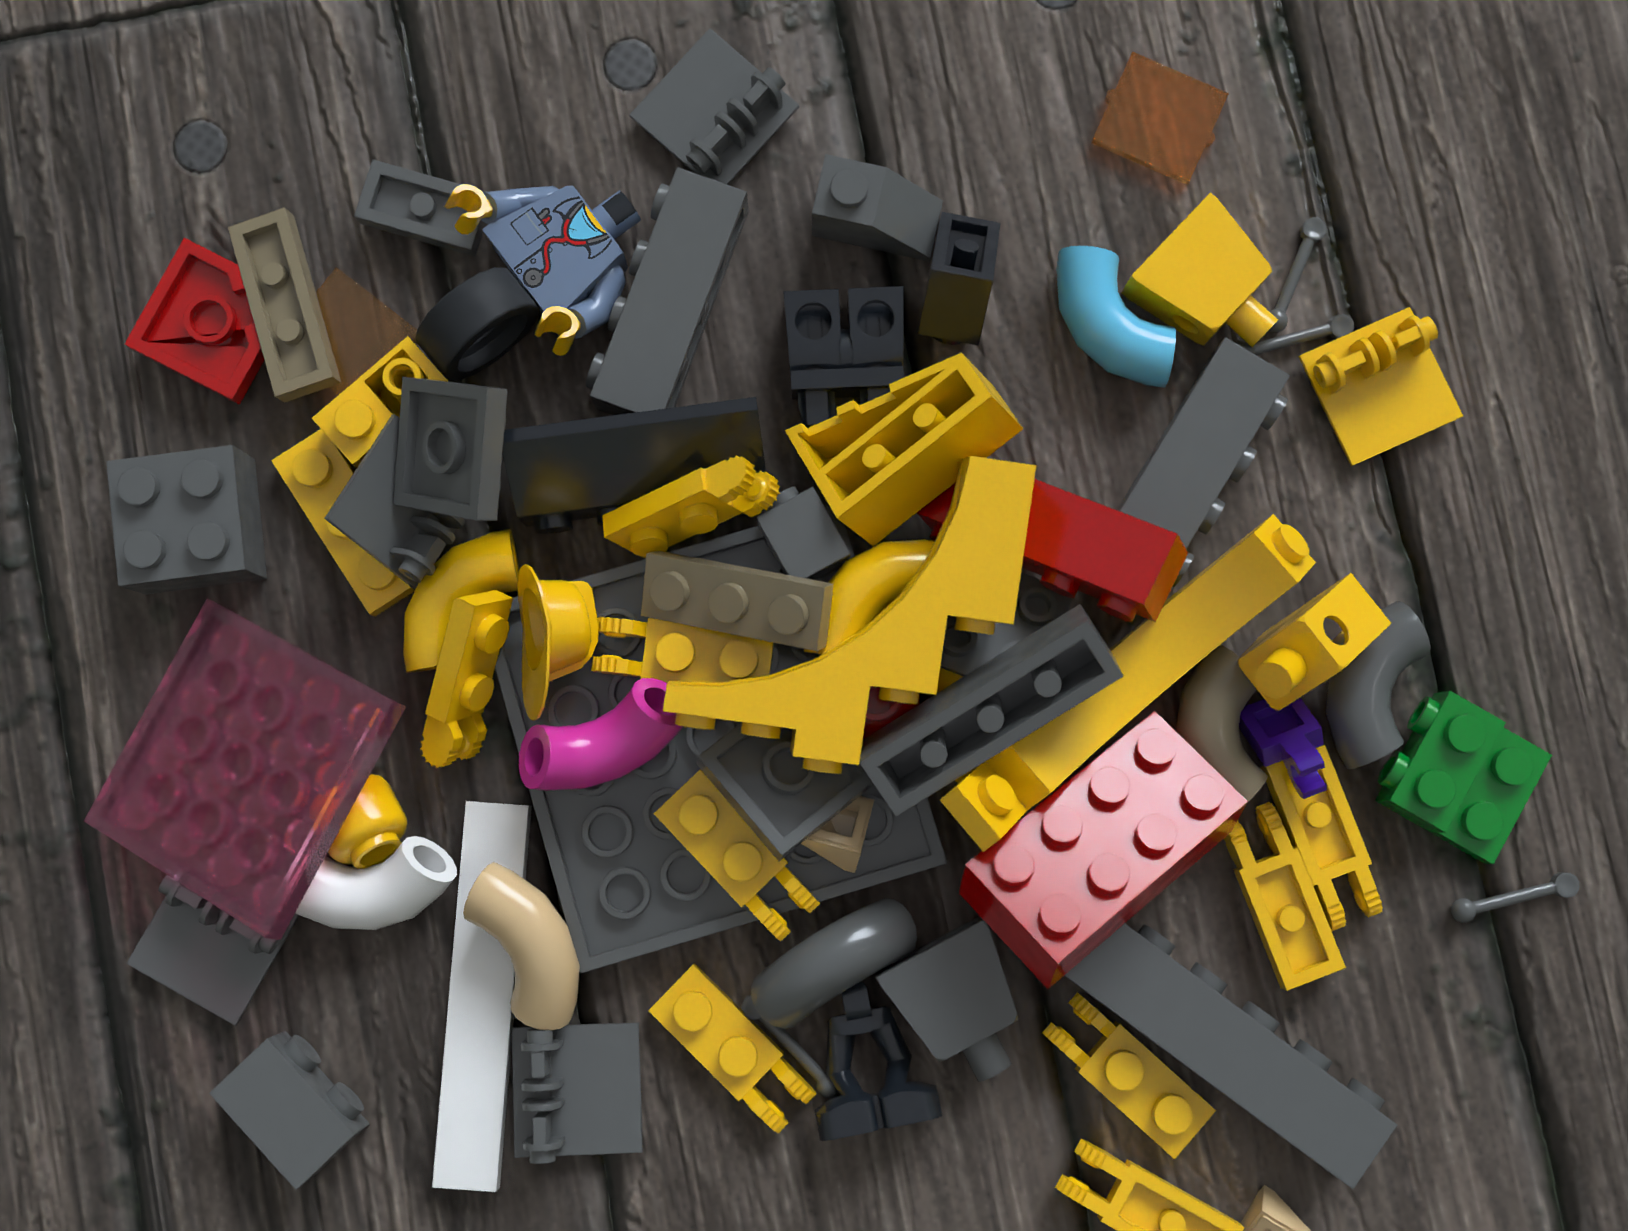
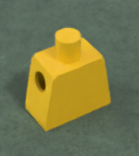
[1121,192,1278,347]
[1237,573,1391,711]

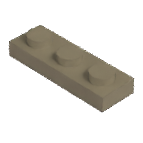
[228,207,341,403]
[641,550,834,651]

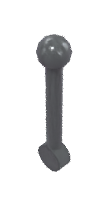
[1268,217,1327,333]
[1235,314,1354,355]
[1450,872,1580,923]
[742,994,839,1098]

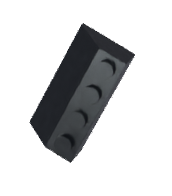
[502,397,766,534]

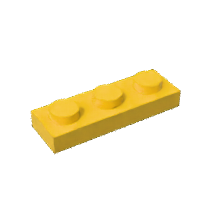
[271,429,415,617]

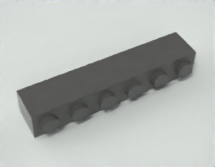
[1064,924,1397,1189]

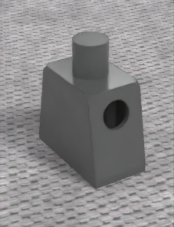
[875,916,1019,1082]

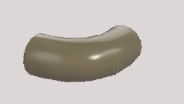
[1176,644,1268,803]

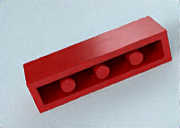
[917,479,1188,622]

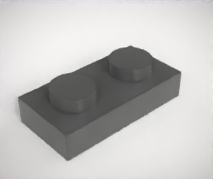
[354,159,486,257]

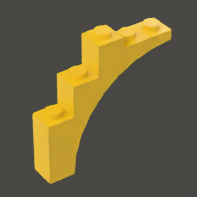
[663,456,1036,774]

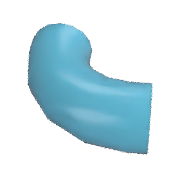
[1056,246,1176,388]

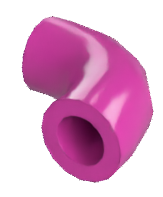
[519,678,683,791]

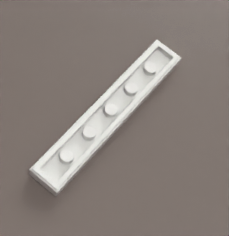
[432,801,532,1192]

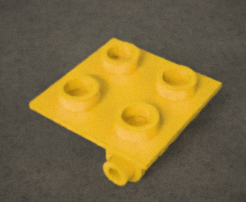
[1298,307,1463,466]

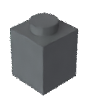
[756,486,850,580]

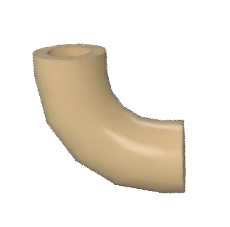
[463,862,580,1030]

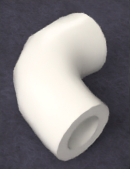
[279,836,457,930]

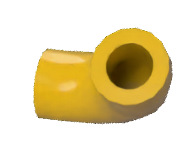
[403,529,519,673]
[804,539,935,654]

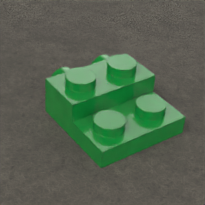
[1375,691,1552,864]

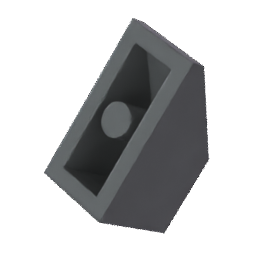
[812,154,943,261]

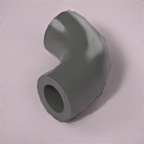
[1325,601,1431,769]
[751,898,917,1029]

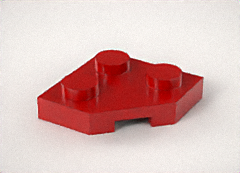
[124,238,264,405]

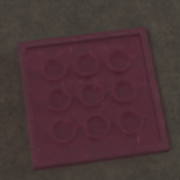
[84,598,406,940]

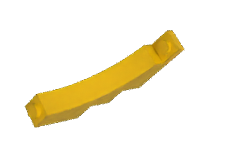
[940,514,1316,852]

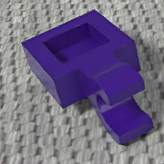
[1239,698,1327,799]

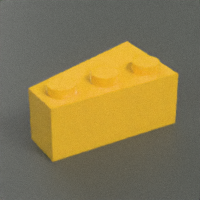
[785,352,1023,546]

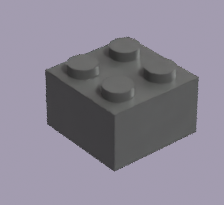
[106,445,267,595]

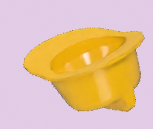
[518,564,599,721]

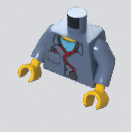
[444,184,641,356]

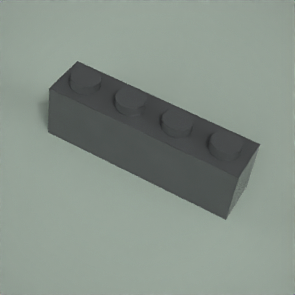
[586,167,749,415]
[1117,337,1290,587]
[859,604,1124,816]

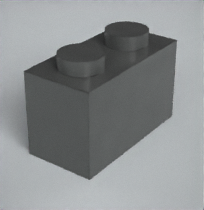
[209,1031,370,1190]

